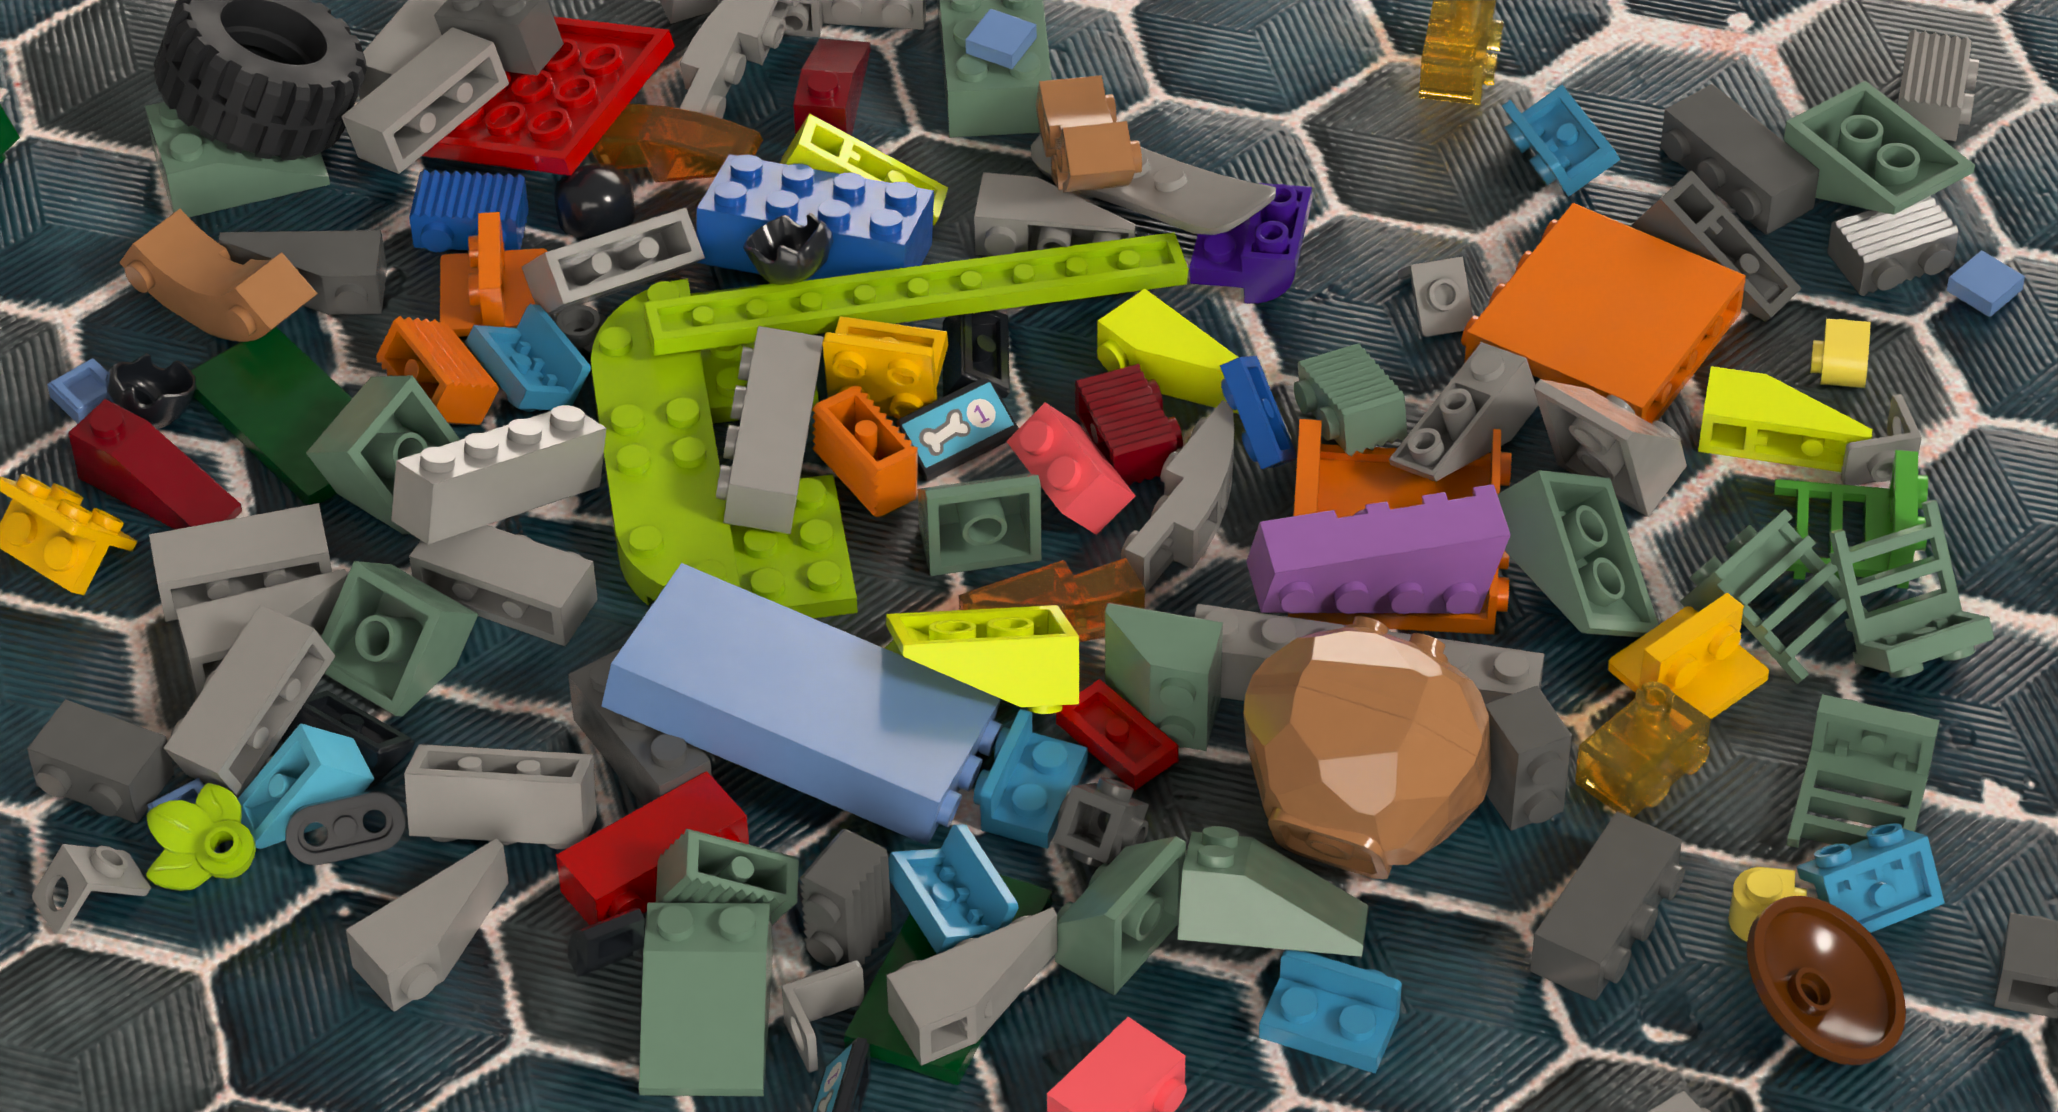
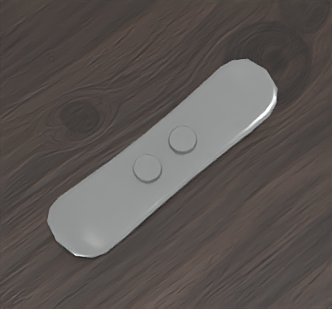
[1031,134,1276,235]

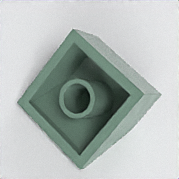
[306,375,460,534]
[917,473,1042,576]
[321,561,478,716]
[1105,603,1223,751]
[1055,836,1186,995]

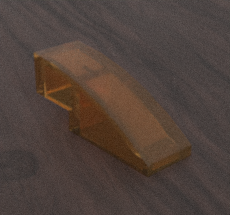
[592,104,763,183]
[959,558,1145,642]

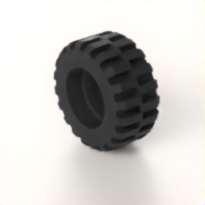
[154,0,367,160]

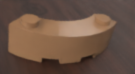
[1035,75,1142,192]
[119,209,318,342]

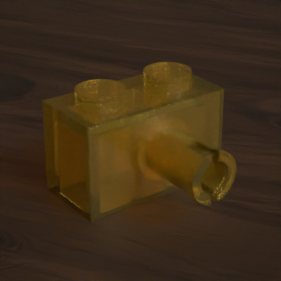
[1419,0,1504,105]
[1575,681,1711,818]

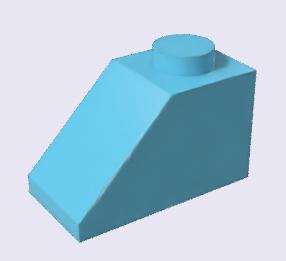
[238,723,374,849]

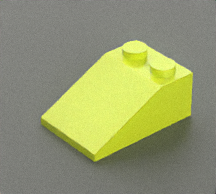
[886,605,1079,714]

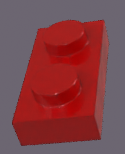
[1056,679,1179,791]

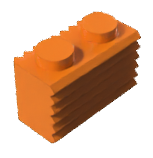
[376,316,499,426]
[812,386,918,518]

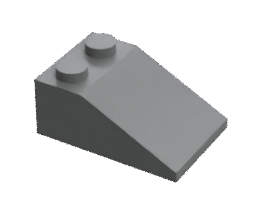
[1534,379,1687,517]

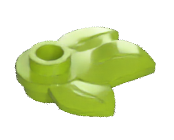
[146,783,256,891]

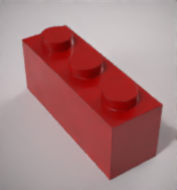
[556,771,749,926]

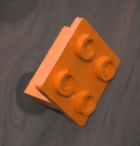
[440,212,548,337]

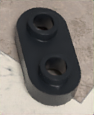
[285,791,405,865]

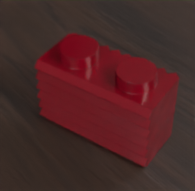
[1075,364,1183,486]

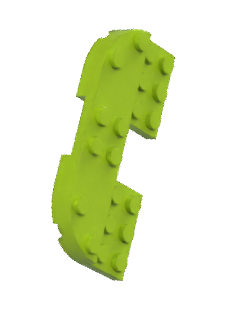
[591,278,858,619]

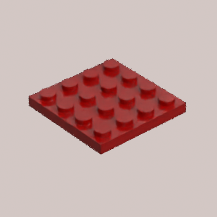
[422,16,675,176]

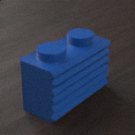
[409,169,529,253]

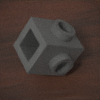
[1053,777,1149,867]

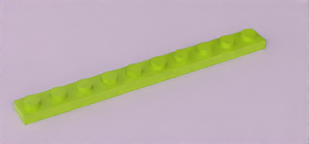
[644,232,1188,356]

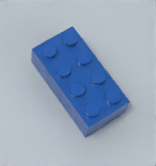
[696,154,934,281]

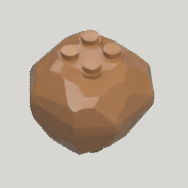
[1244,616,1491,880]

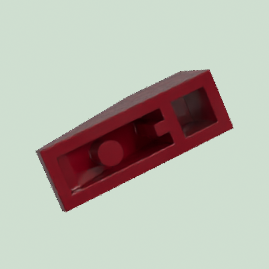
[793,38,871,136]
[68,399,242,529]

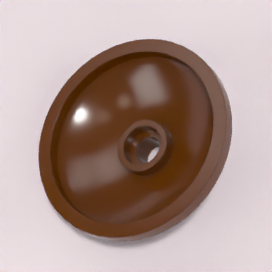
[1747,896,1906,1065]

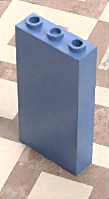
[601,563,1003,845]

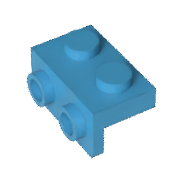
[1502,85,1620,197]
[465,304,591,412]
[888,824,1018,954]

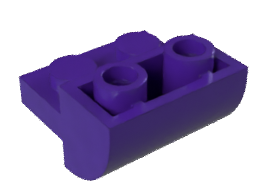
[1189,183,1312,304]

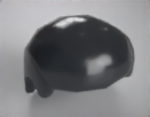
[554,162,635,239]
[743,213,833,285]
[105,354,197,428]

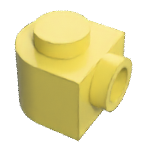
[1810,319,1871,388]
[1729,867,1807,942]

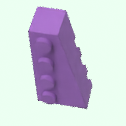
[1246,484,1511,614]

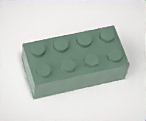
[937,0,1052,138]

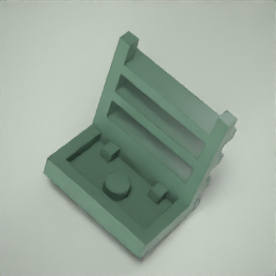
[1829,500,1994,678]
[1679,509,1868,684]
[1786,694,1940,848]

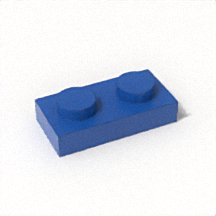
[1220,356,1297,469]

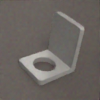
[1398,256,1473,337]
[1841,394,1922,486]
[32,844,151,934]
[782,961,864,1073]

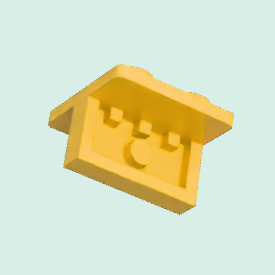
[822,316,948,419]
[0,474,138,596]
[1608,593,1769,734]

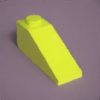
[780,114,948,225]
[1097,289,1239,414]
[1698,366,1873,472]

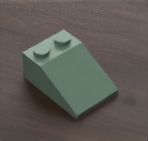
[1784,80,1975,215]
[145,102,330,217]
[1497,470,1659,637]
[1177,826,1368,957]
[639,902,773,1096]

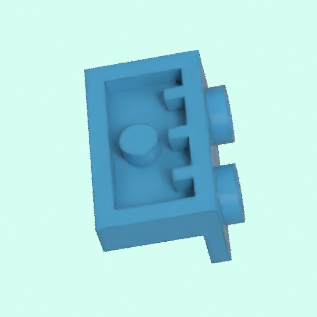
[973,709,1088,849]
[1797,823,1945,933]
[1259,950,1402,1074]

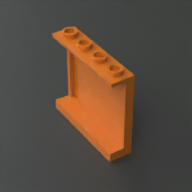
[1461,203,1746,424]
[1288,419,1512,635]

